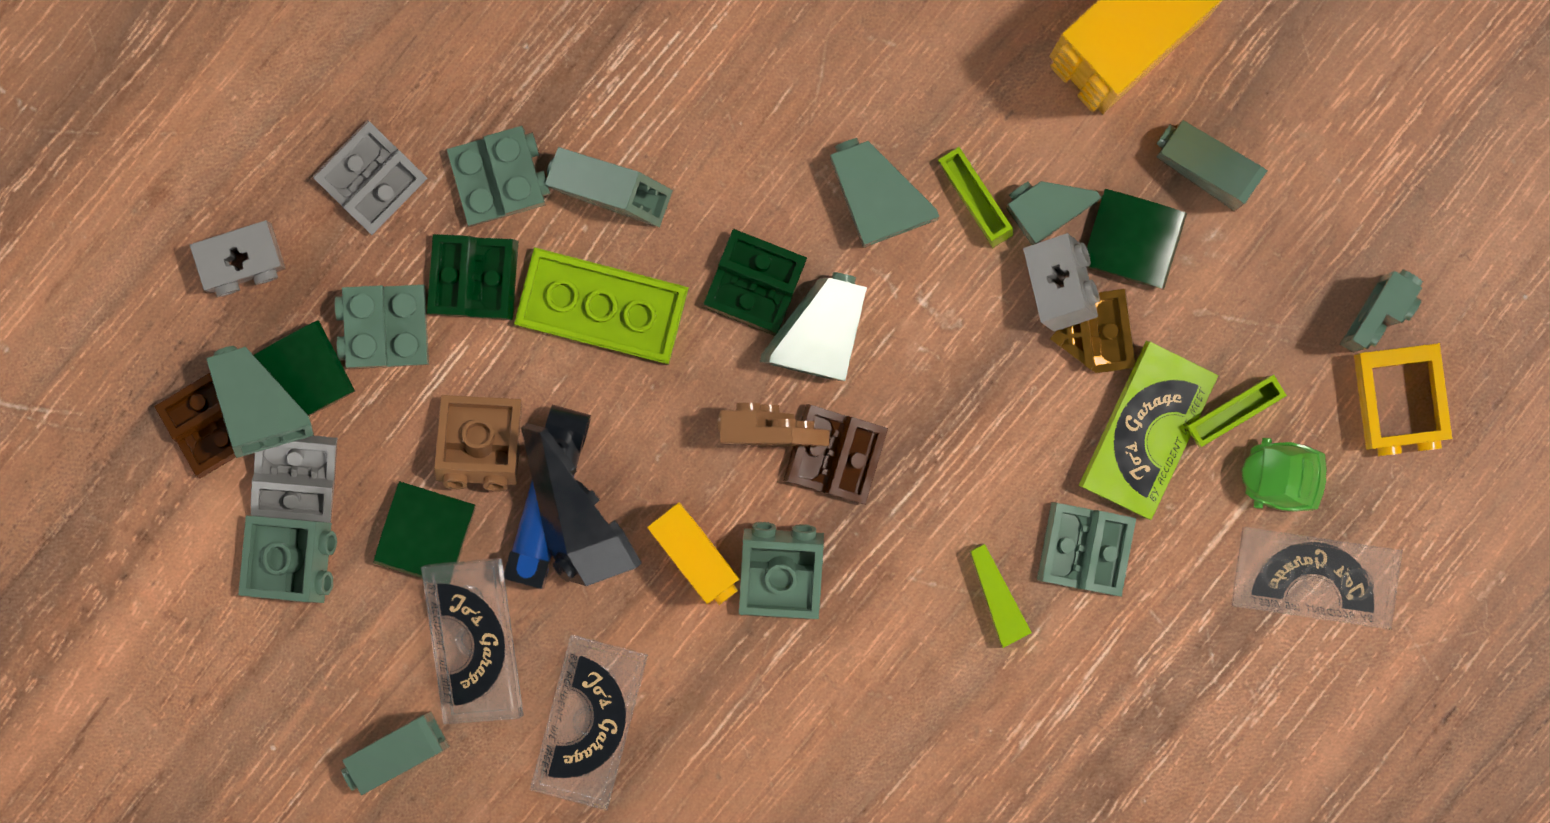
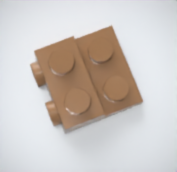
[434,395,522,492]
[717,403,830,446]

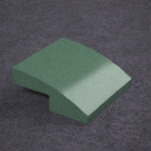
[1037,502,1136,597]

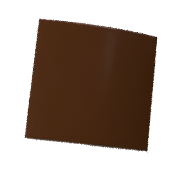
[154,373,236,479]
[784,404,888,505]

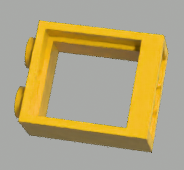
[1354,343,1452,456]
[647,502,740,605]

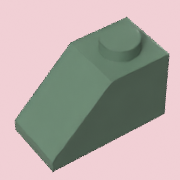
[1006,181,1102,245]

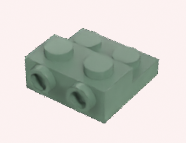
[447,126,550,227]
[1340,269,1423,353]
[335,284,429,369]
[238,515,337,603]
[739,522,824,619]

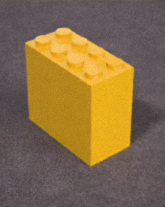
[1049,0,1223,114]

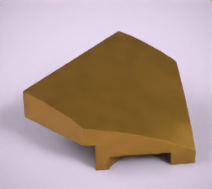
[1050,289,1136,374]

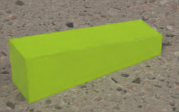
[938,147,1014,248]
[1186,375,1287,448]
[970,544,1032,648]

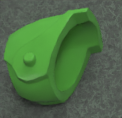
[1241,438,1327,512]

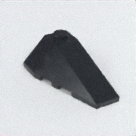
[521,423,642,586]

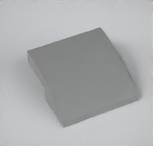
[312,120,428,235]
[250,436,338,523]

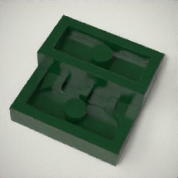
[1086,189,1187,290]
[703,229,807,336]
[427,234,519,320]
[253,320,355,416]
[373,481,475,585]

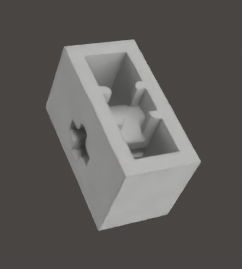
[190,220,286,297]
[1023,233,1100,331]

